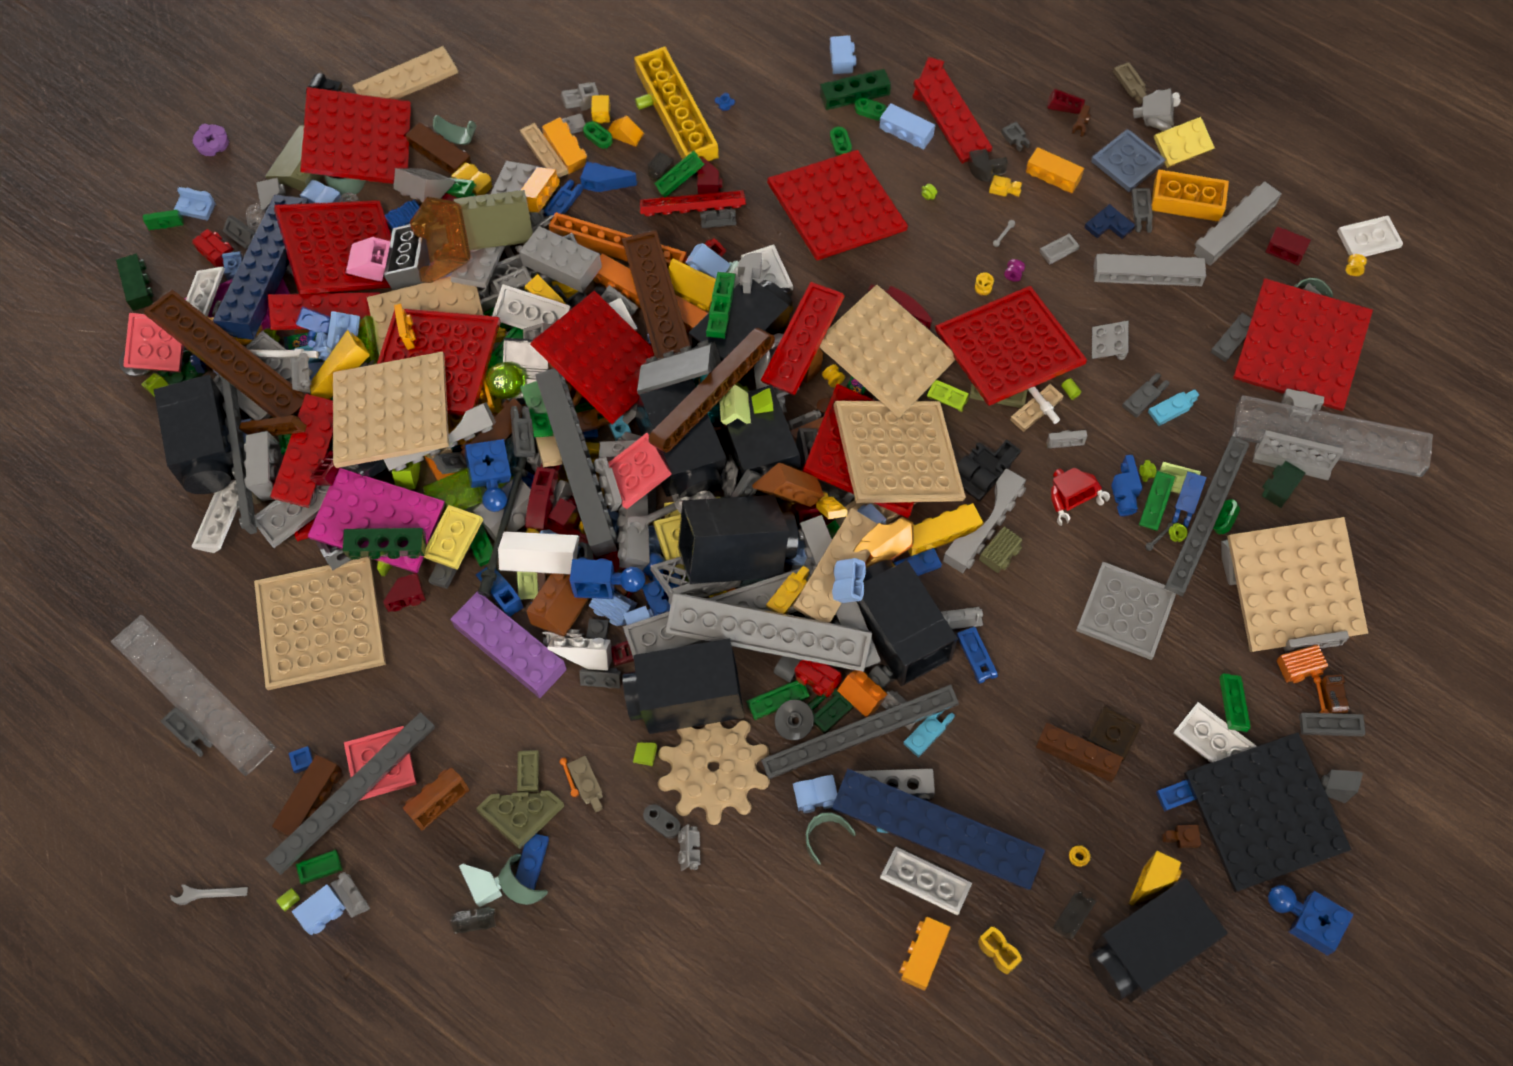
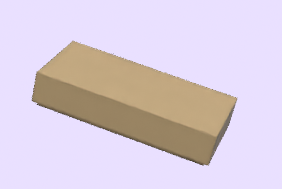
[535,433,562,467]

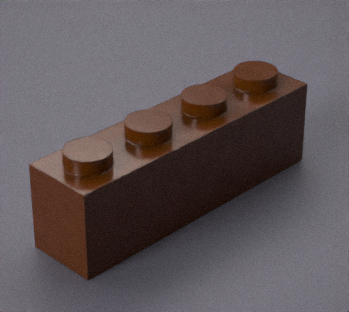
[405,122,471,175]
[460,398,523,459]
[1036,723,1123,782]
[272,755,342,837]

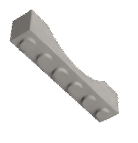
[384,402,496,472]
[943,468,1026,573]

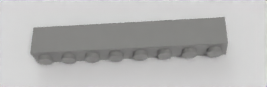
[617,432,650,570]
[798,515,881,669]

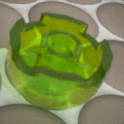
[486,362,525,399]

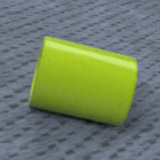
[635,94,653,110]
[1061,378,1081,399]
[276,888,301,911]

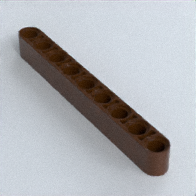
[648,328,775,452]

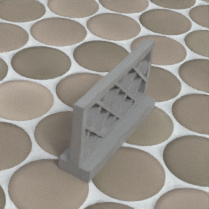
[1252,430,1343,480]
[650,557,741,606]

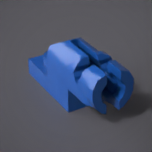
[1111,455,1142,516]

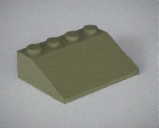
[265,126,323,192]
[453,190,533,251]

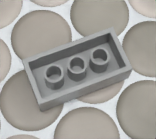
[519,226,602,293]

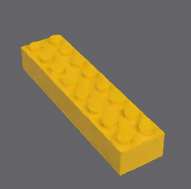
[634,47,719,161]

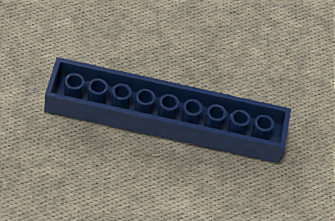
[213,195,309,340]
[832,769,1045,890]

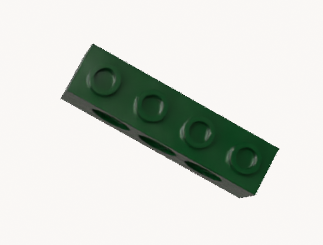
[820,69,891,110]
[343,528,426,560]

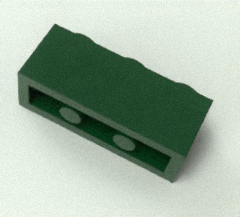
[116,253,155,311]

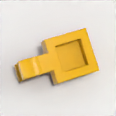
[989,175,1022,197]

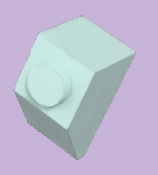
[459,864,503,907]

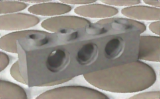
[855,769,935,801]

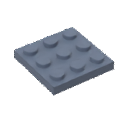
[1091,129,1166,192]

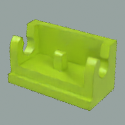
[927,380,969,412]

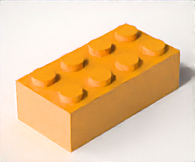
[1151,169,1229,222]

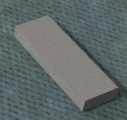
[1283,631,1349,653]

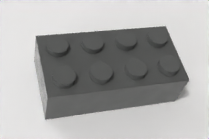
[384,221,434,291]

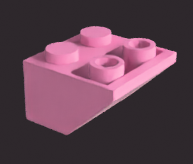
[346,237,391,282]

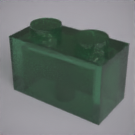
[1262,461,1306,508]

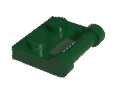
[157,349,208,385]
[807,688,854,734]

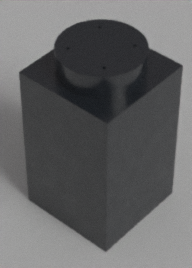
[689,279,793,383]
[154,374,235,494]
[635,379,726,498]
[718,385,801,503]
[678,495,798,584]
[857,560,957,687]
[623,638,745,734]
[1088,878,1228,1003]

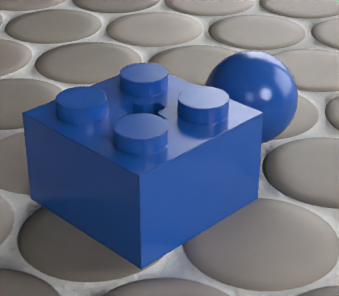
[464,439,511,512]
[642,553,681,616]
[570,558,645,599]
[1268,885,1354,956]

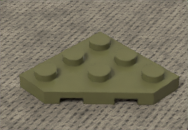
[476,791,564,849]

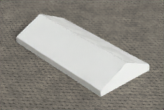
[186,267,225,316]
[492,284,571,329]
[192,480,239,553]
[498,532,579,574]
[1173,702,1257,763]
[880,846,972,915]

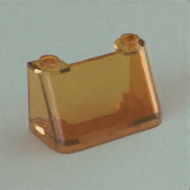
[410,197,471,283]

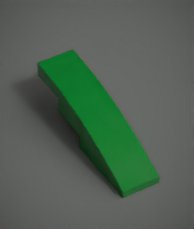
[706,272,736,338]

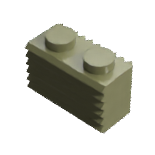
[979,527,1023,573]

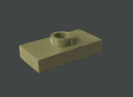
[517,750,539,793]

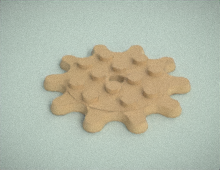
[658,720,770,825]

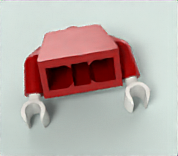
[1051,468,1110,526]

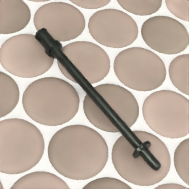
[477,457,528,597]

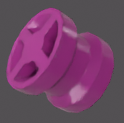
[1004,259,1025,282]

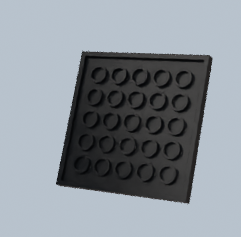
[1184,732,1351,892]

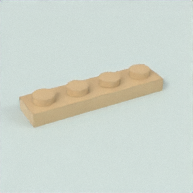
[520,123,568,178]

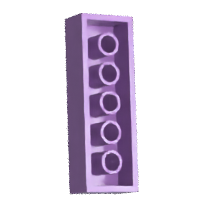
[450,591,567,698]

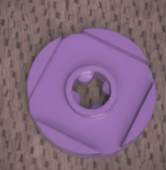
[193,124,229,156]

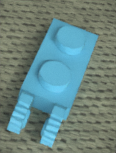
[903,710,955,757]

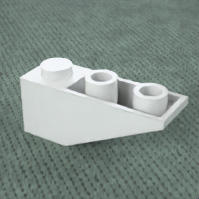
[548,636,612,670]

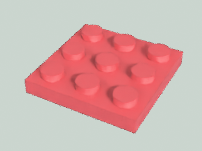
[123,313,184,372]
[608,433,672,509]
[344,726,417,801]

